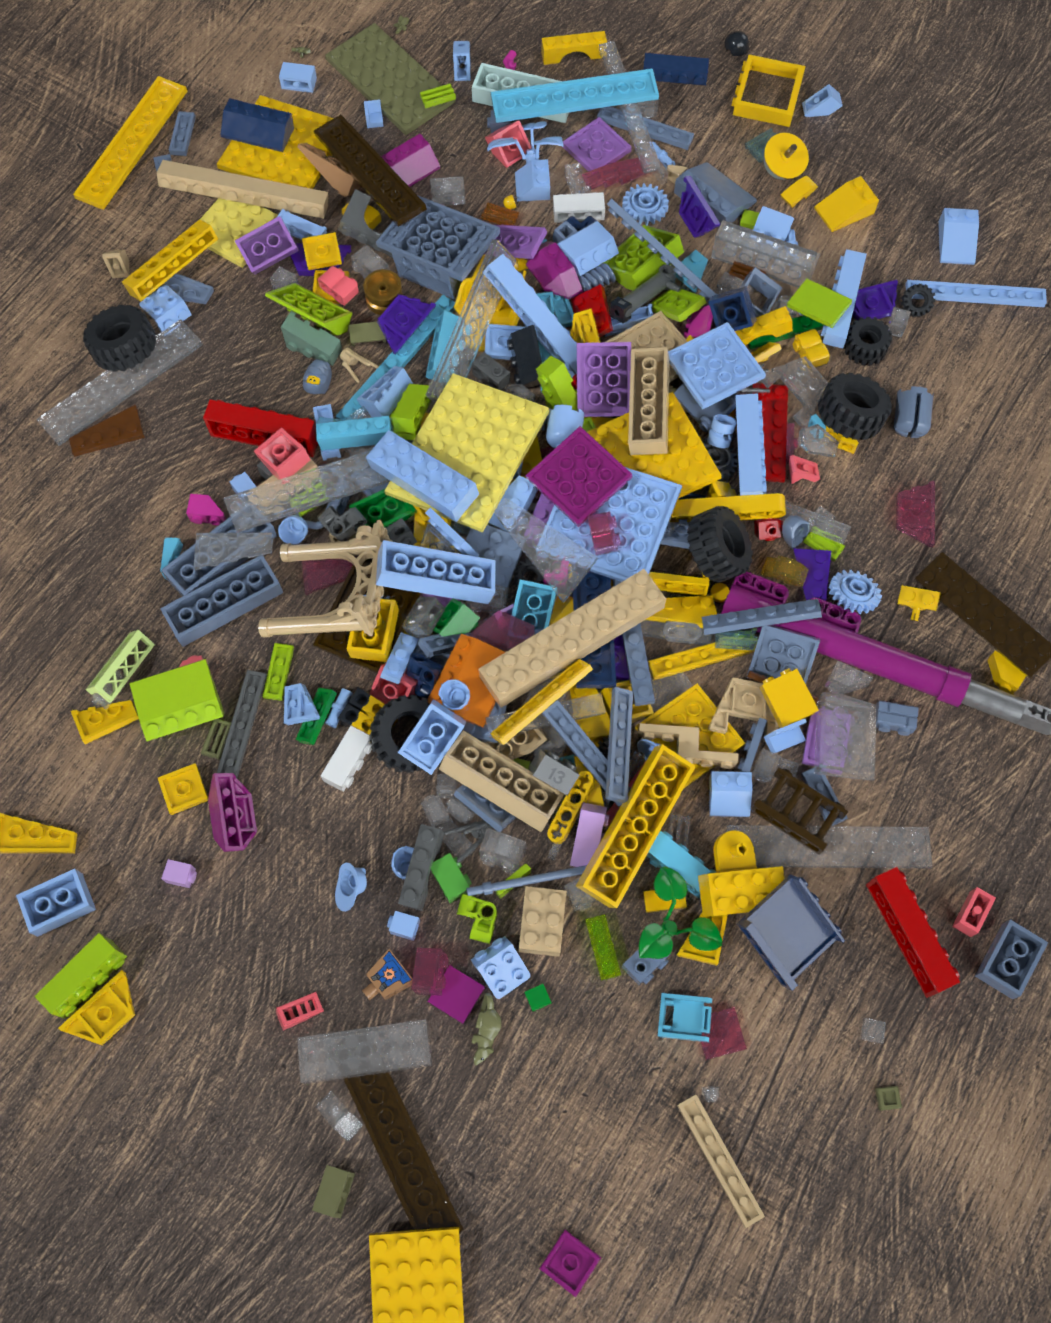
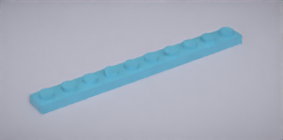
[336,295,455,420]

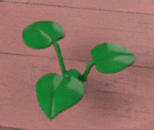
[638,867,723,959]

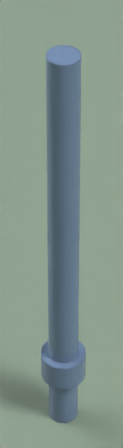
[466,865,587,896]

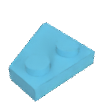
[676,250,708,293]

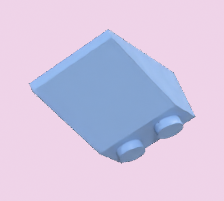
[938,208,979,265]
[398,699,466,775]

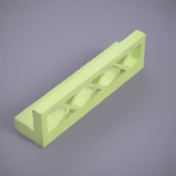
[85,630,155,703]

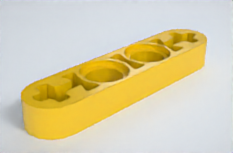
[547,771,595,844]

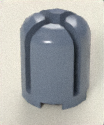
[894,386,934,438]

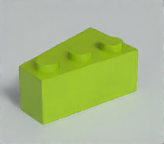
[536,356,577,411]

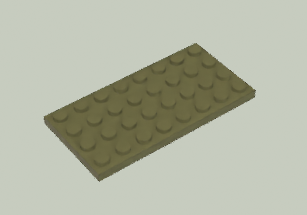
[325,23,456,135]

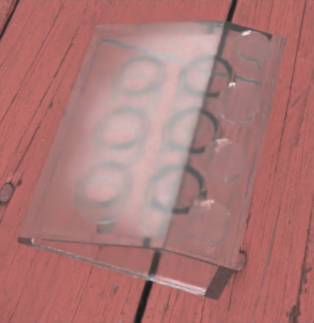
[814,692,876,781]

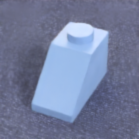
[802,84,842,117]

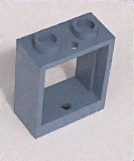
[740,267,782,317]

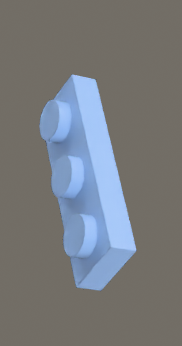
[380,632,419,684]

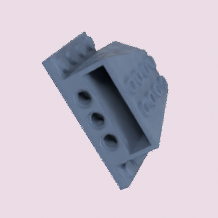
[376,195,500,299]

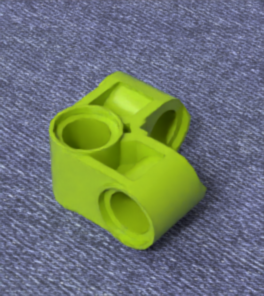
[456,894,497,944]

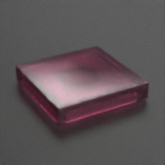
[700,1007,747,1060]

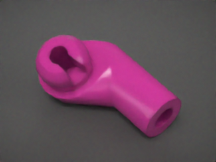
[503,50,516,70]

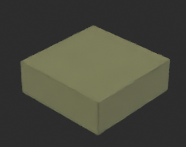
[875,1086,902,1111]

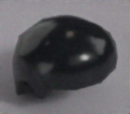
[725,31,749,56]

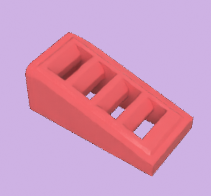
[276,992,324,1031]

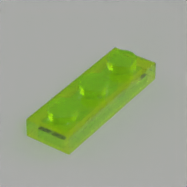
[585,914,621,981]

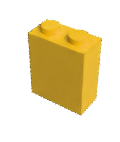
[760,668,819,728]

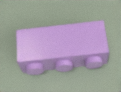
[570,802,609,867]

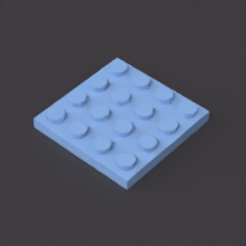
[668,322,766,410]

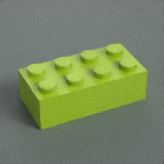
[34,933,127,1019]

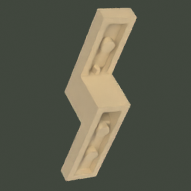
[638,723,738,769]

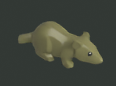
[471,993,502,1065]

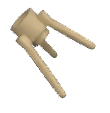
[340,347,379,383]

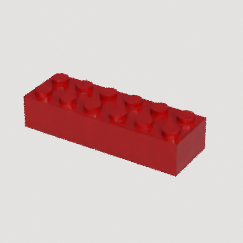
[203,399,318,458]
[866,867,960,998]

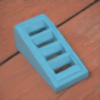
[160,538,183,579]

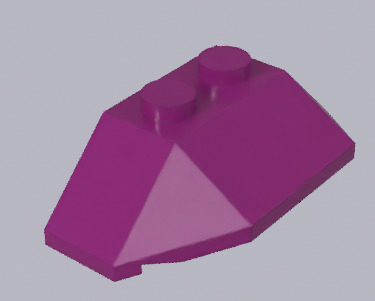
[526,241,583,299]
[208,773,257,852]

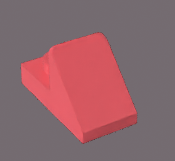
[789,455,820,484]

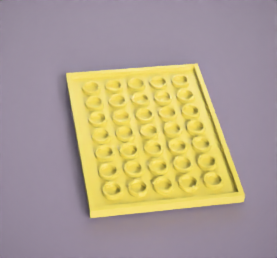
[384,373,550,532]

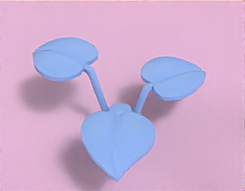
[487,121,563,164]

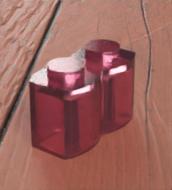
[588,511,621,556]

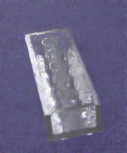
[711,220,821,288]
[297,1019,432,1084]

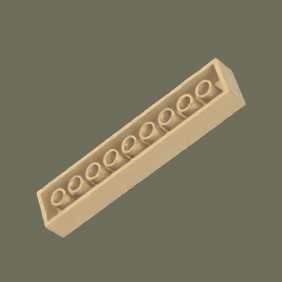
[478,569,666,708]

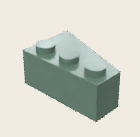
[281,311,342,366]

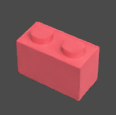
[952,887,996,937]

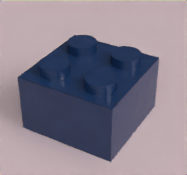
[708,286,757,331]

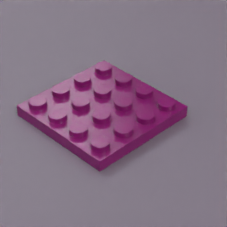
[526,426,633,527]

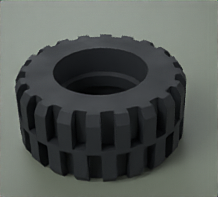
[83,304,156,372]
[818,373,892,440]
[687,506,753,582]
[369,695,430,773]

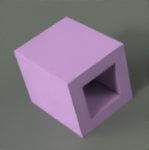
[161,859,197,888]

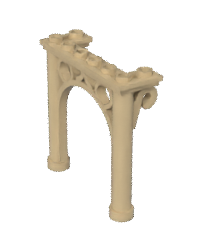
[259,520,393,638]

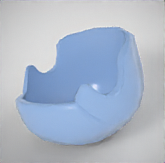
[278,515,308,545]
[438,679,470,710]
[391,846,414,880]

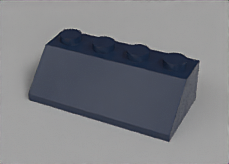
[220,98,294,152]

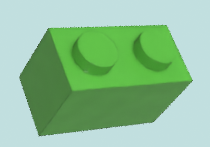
[431,853,472,904]

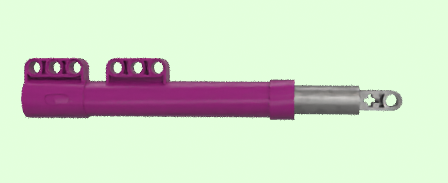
[721,572,1051,735]

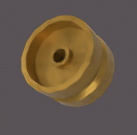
[363,269,403,315]

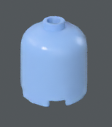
[546,405,584,448]

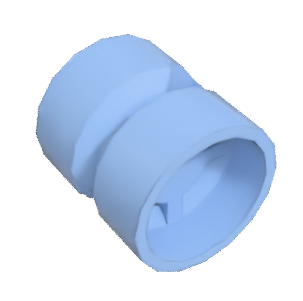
[707,414,737,448]

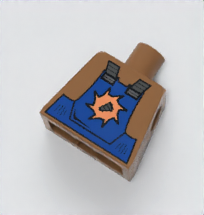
[362,949,415,1000]

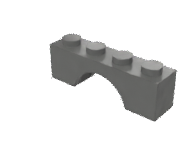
[398,824,445,911]

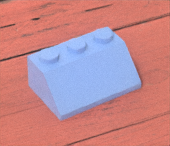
[557,221,619,276]

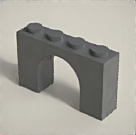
[338,189,393,258]

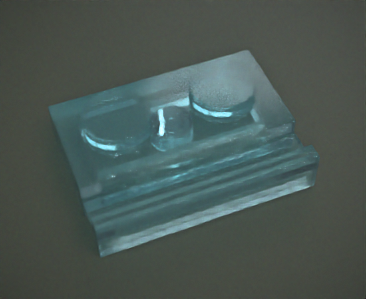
[745,128,777,163]

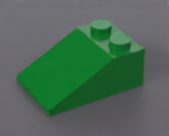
[349,488,417,536]

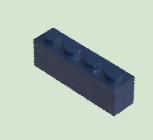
[643,53,709,86]

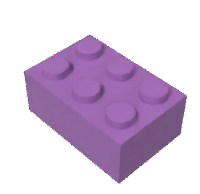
[235,216,299,275]

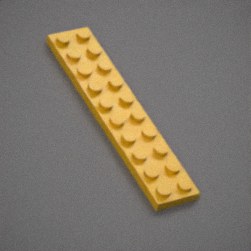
[73,76,188,210]

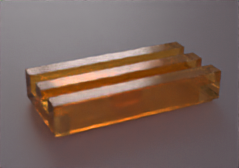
[481,203,519,226]

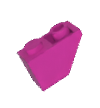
[186,494,226,526]

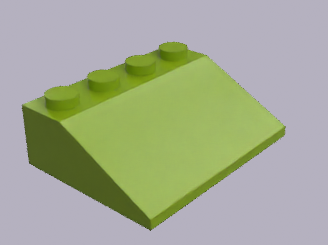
[598,225,684,291]
[265,283,352,335]
[129,659,225,741]

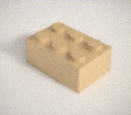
[519,886,567,957]

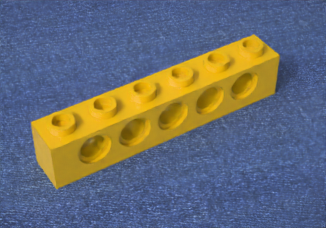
[122,219,218,302]

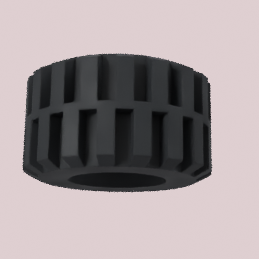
[843,317,892,366]

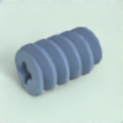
[578,263,616,294]

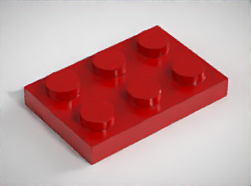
[571,284,613,337]

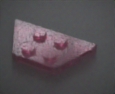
[896,481,935,548]
[468,610,535,652]

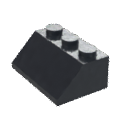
[507,325,542,390]

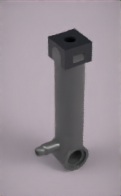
[610,264,681,324]

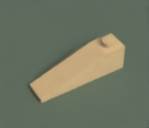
[483,720,547,760]

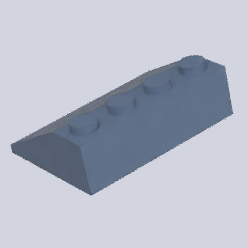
[674,162,757,231]

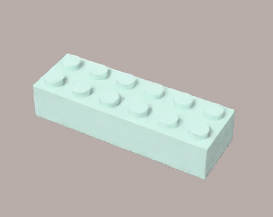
[472,63,569,123]

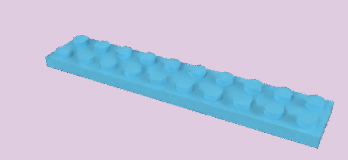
[491,69,659,123]

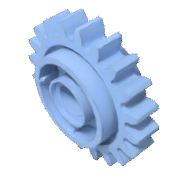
[622,183,669,226]
[829,570,882,614]

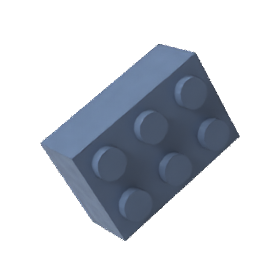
[975,920,1048,999]

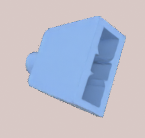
[453,41,471,81]

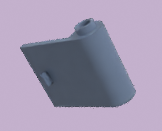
[674,383,737,432]

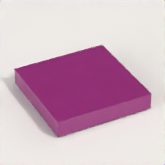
[427,965,485,1024]
[539,1230,601,1297]

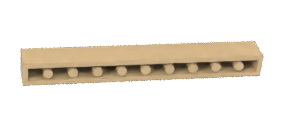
[157,160,328,219]

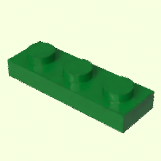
[295,688,337,745]

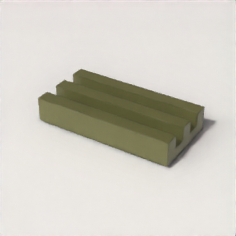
[201,719,231,760]

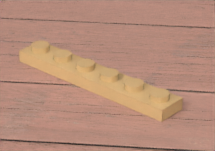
[677,1095,765,1228]

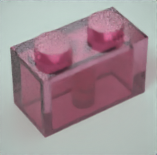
[411,948,448,996]

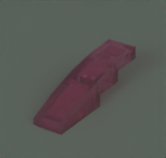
[582,157,651,191]

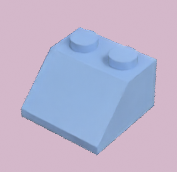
[515,159,550,202]
[709,771,752,817]

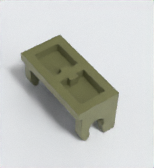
[349,322,386,346]
[312,1165,355,1218]

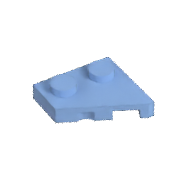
[284,683,320,725]

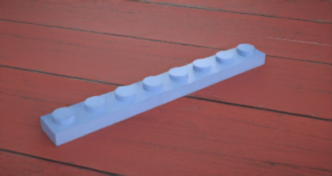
[906,280,1047,307]

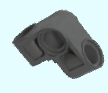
[317,506,367,542]

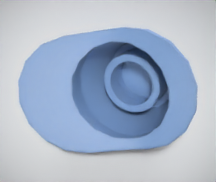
[335,862,367,912]

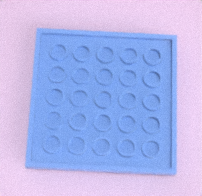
[536,467,682,582]

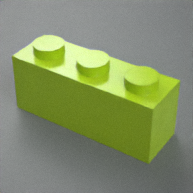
[391,384,432,433]

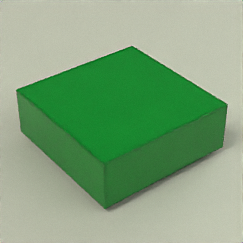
[524,984,552,1012]

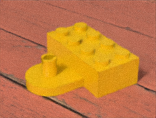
[698,830,785,917]

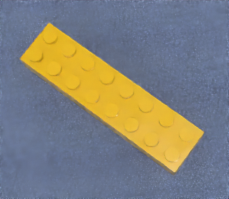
[576,744,696,908]

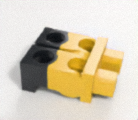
[338,687,398,735]

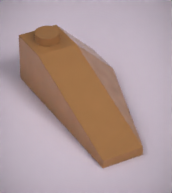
[298,143,361,197]

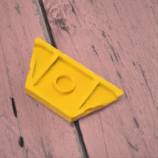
[58,970,135,1045]

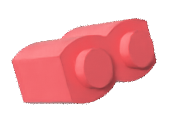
[318,266,359,306]

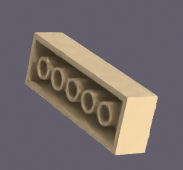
[628,347,669,455]
[439,730,564,832]

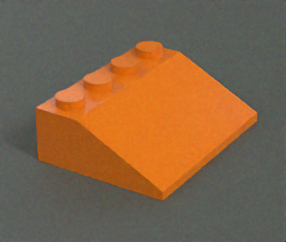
[427,634,505,728]

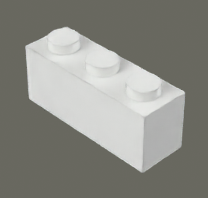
[553,192,605,223]
[321,726,373,792]

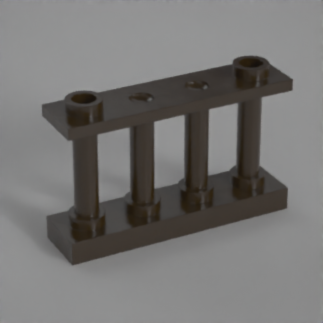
[751,767,848,855]

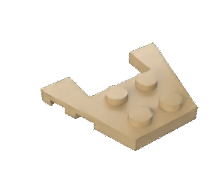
[708,677,779,742]

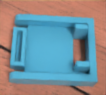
[658,993,713,1042]

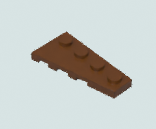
[69,404,145,457]

